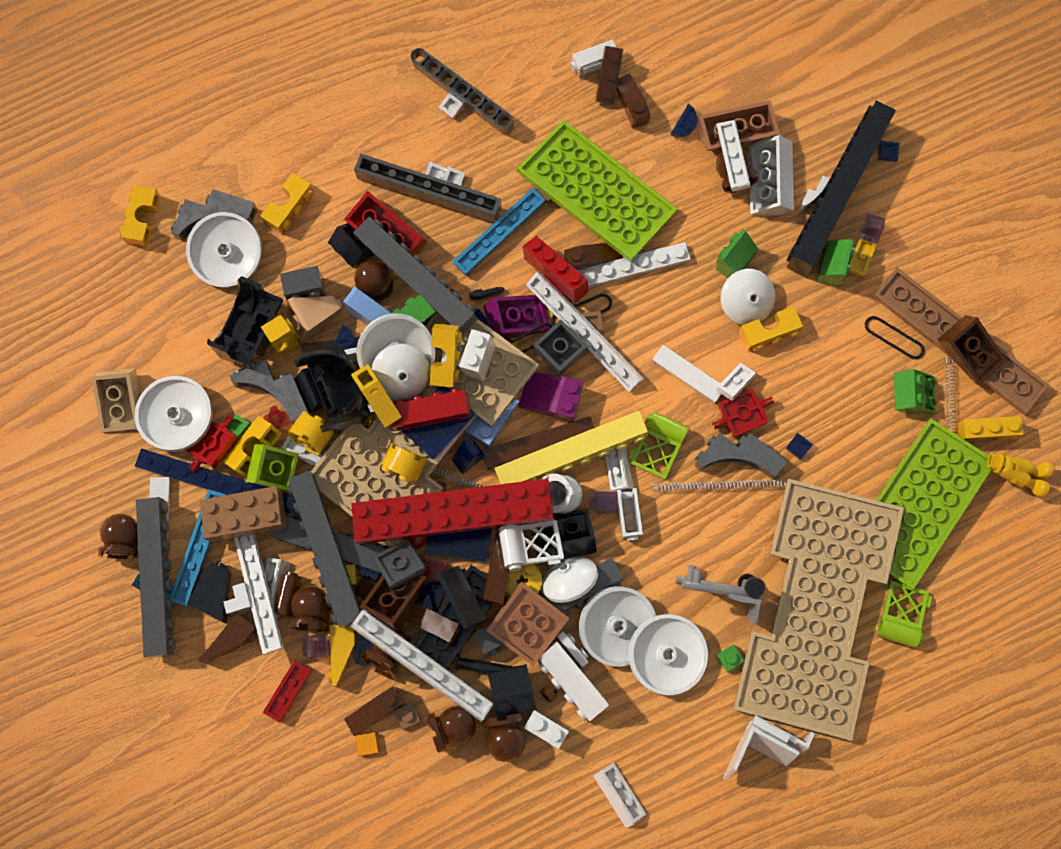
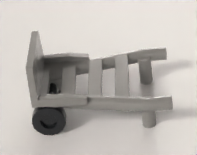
[675,565,765,624]

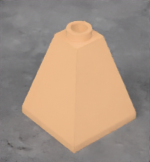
[286,296,342,344]

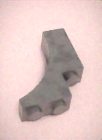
[171,189,258,241]
[230,361,310,424]
[695,433,787,479]

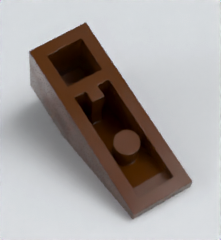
[616,74,651,128]
[564,243,623,270]
[199,613,258,664]
[344,686,405,736]

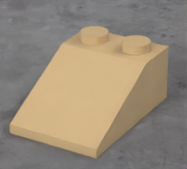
[91,368,139,432]

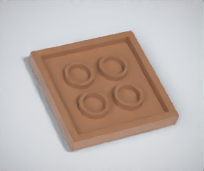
[485,582,570,666]

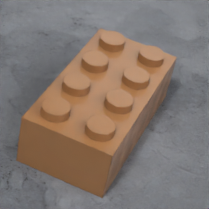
[200,486,287,543]

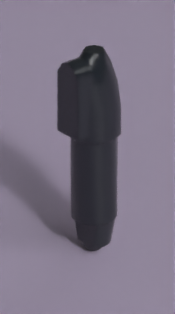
[469,287,505,300]

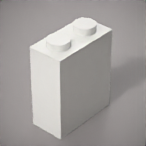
[459,329,496,382]

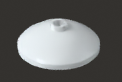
[720,269,775,325]
[371,343,430,401]
[541,557,598,603]

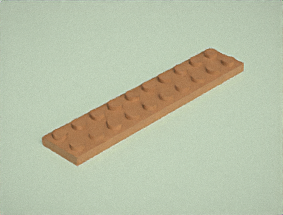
[873,267,1049,415]

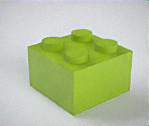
[246,444,299,491]

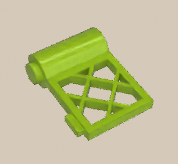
[628,412,689,479]
[877,580,932,648]

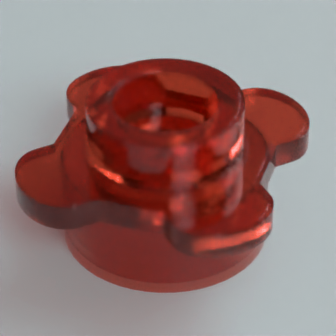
[264,406,287,428]

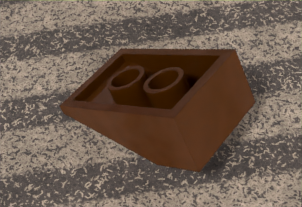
[937,315,1007,386]
[360,574,427,634]

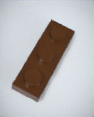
[595,46,623,105]

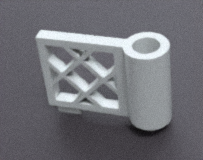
[498,520,564,571]

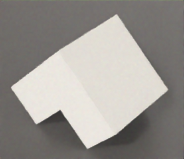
[223,583,252,616]

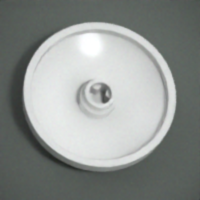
[186,212,262,288]
[356,313,435,379]
[135,376,213,452]
[579,586,656,667]
[628,614,708,695]

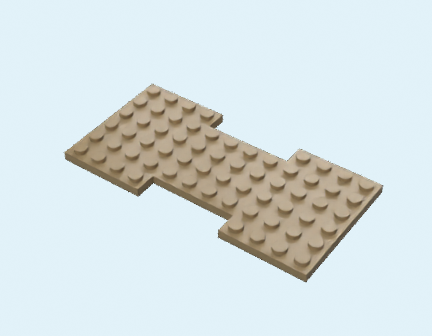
[311,312,539,547]
[733,479,904,741]

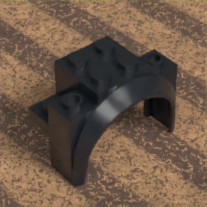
[207,276,283,368]
[294,345,370,434]

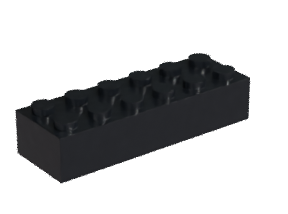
[414,565,494,670]

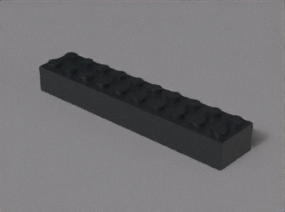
[786,100,896,278]

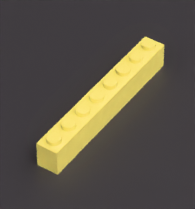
[495,411,648,484]

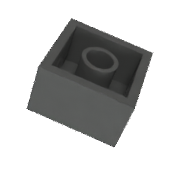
[280,266,327,301]
[533,320,587,376]

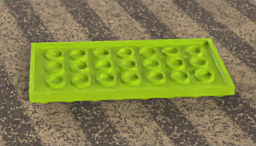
[516,120,677,262]
[875,418,992,590]

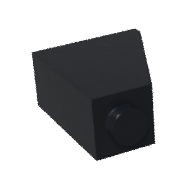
[187,561,231,623]

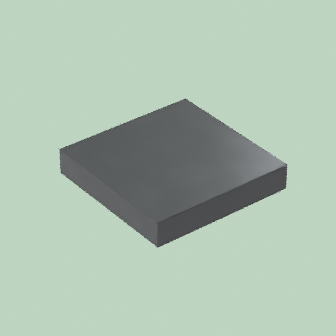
[373,539,426,590]

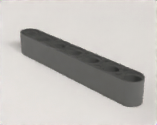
[411,48,514,134]

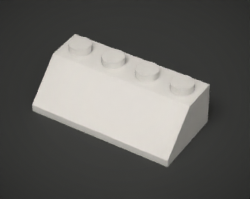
[749,135,794,216]
[538,642,609,722]

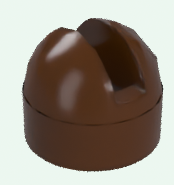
[540,685,558,703]

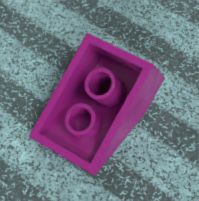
[483,295,550,340]
[518,372,584,422]

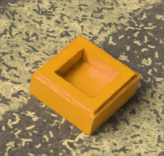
[355,732,379,756]

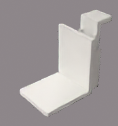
[723,715,815,780]

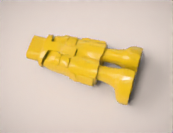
[987,453,1054,497]

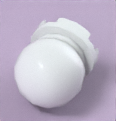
[542,474,583,514]

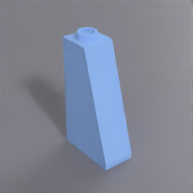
[343,287,391,325]

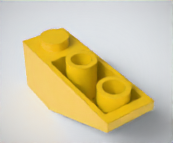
[351,364,402,428]
[327,625,357,687]

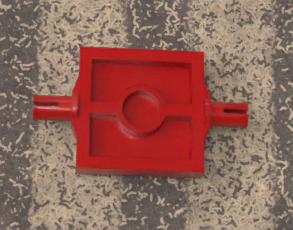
[712,388,774,439]
[186,415,238,473]

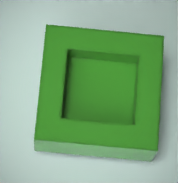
[227,414,251,440]
[716,644,744,672]

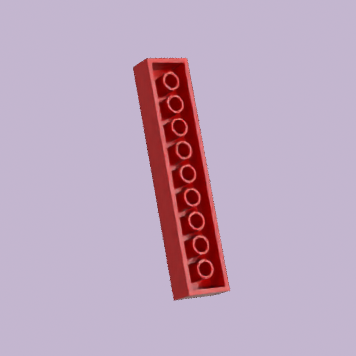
[351,478,554,545]

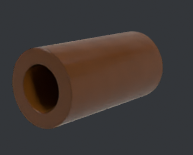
[274,571,301,617]

